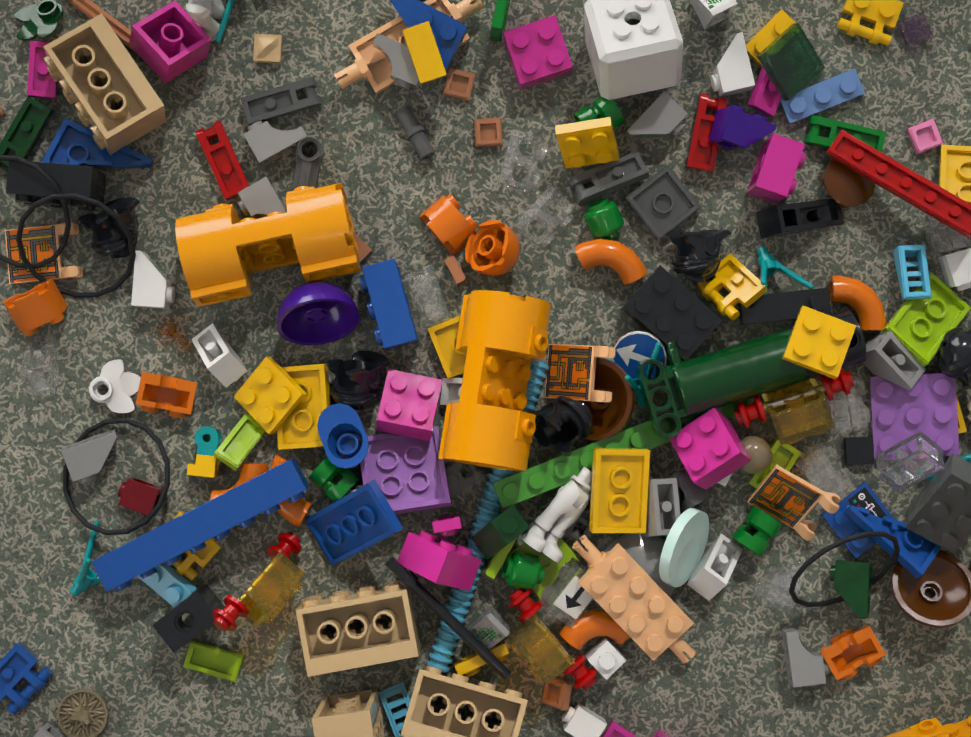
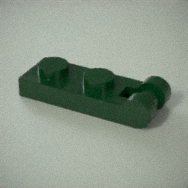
[0,96,55,169]

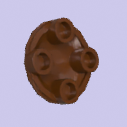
[821,159,875,208]

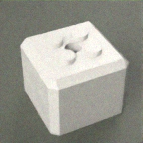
[584,0,683,100]

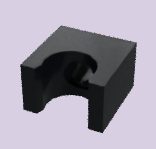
[152,584,225,653]

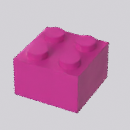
[129,0,212,84]
[503,15,573,90]
[746,133,806,204]
[376,369,442,442]
[669,407,752,490]
[397,530,482,591]

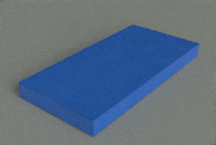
[305,479,403,567]

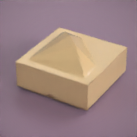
[253,34,283,64]

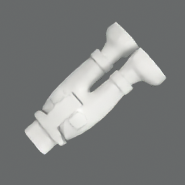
[520,467,592,563]

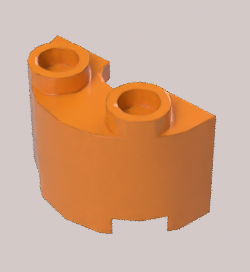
[418,194,478,256]
[2,278,67,336]
[136,372,197,419]
[820,625,886,680]

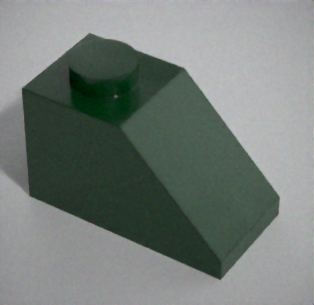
[471,504,532,560]
[830,560,873,619]

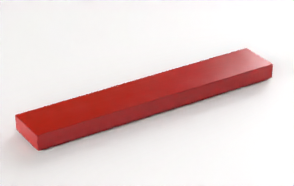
[826,130,971,240]

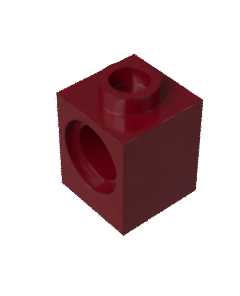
[118,477,163,515]

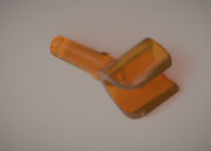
[157,318,192,351]

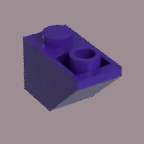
[709,105,777,150]

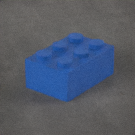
[359,258,419,350]

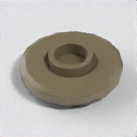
[57,688,109,737]

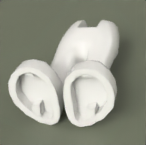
[186,0,225,41]

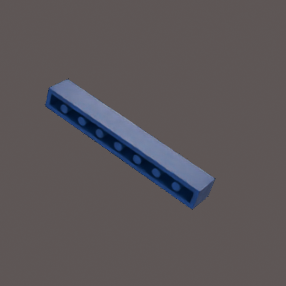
[91,457,309,592]

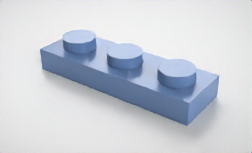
[779,68,865,125]

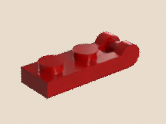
[685,93,727,173]
[195,120,250,200]

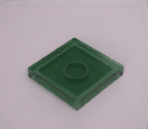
[757,23,825,101]

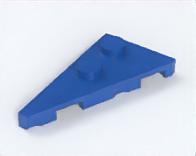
[390,0,469,72]
[42,118,153,168]
[844,505,941,578]

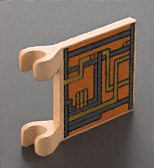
[5,222,83,284]
[544,344,616,403]
[747,464,841,541]

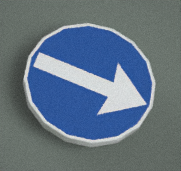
[612,331,667,379]

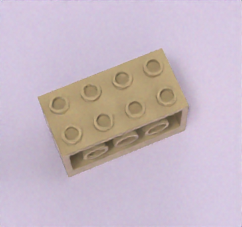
[43,13,166,155]
[296,580,421,677]
[400,665,528,737]
[312,688,385,737]

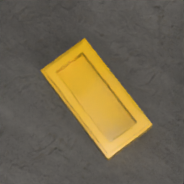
[402,21,447,85]

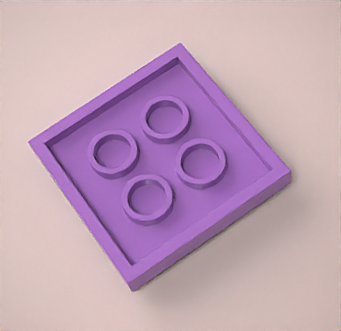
[869,373,960,458]
[360,426,451,514]

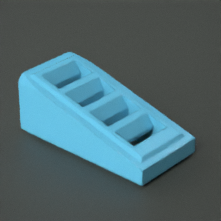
[893,244,932,300]
[378,682,411,737]

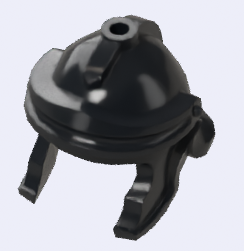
[77,197,140,258]
[666,229,731,282]
[937,328,971,387]
[325,350,390,410]
[526,396,593,456]

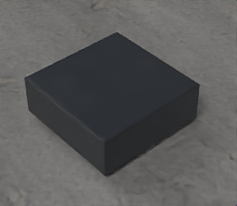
[843,436,874,465]

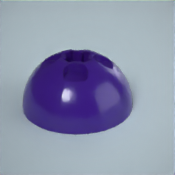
[277,281,359,345]

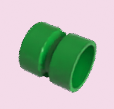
[573,97,625,130]
[308,457,360,502]
[732,506,783,558]

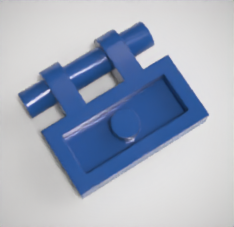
[0,642,53,715]

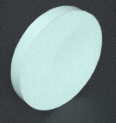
[659,508,709,587]

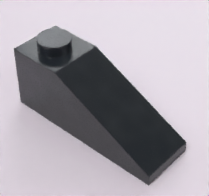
[756,198,844,239]
[739,288,831,325]

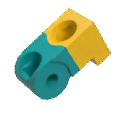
[187,426,222,478]

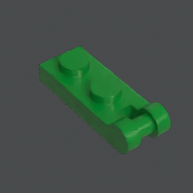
[804,116,886,152]

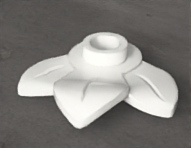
[89,359,141,413]

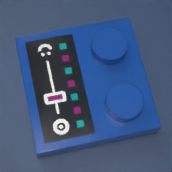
[821,481,894,558]

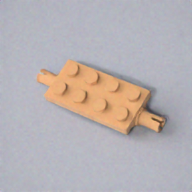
[334,0,484,95]
[572,535,696,664]

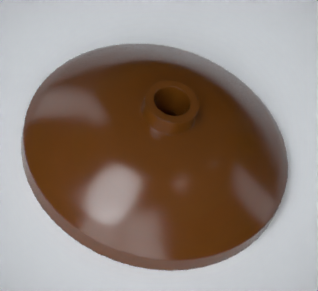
[575,358,635,440]
[891,550,971,628]

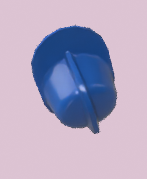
[317,403,369,469]

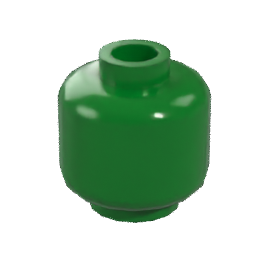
[584,198,624,240]
[502,552,545,590]

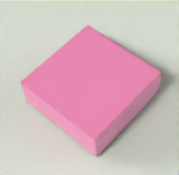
[906,119,943,155]

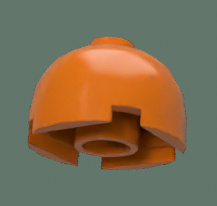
[465,220,520,277]

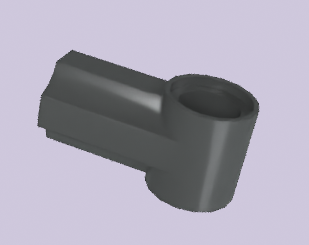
[292,137,324,190]

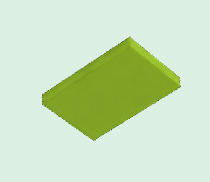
[882,272,971,367]

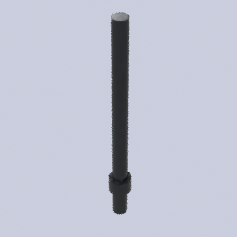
[385,557,511,680]

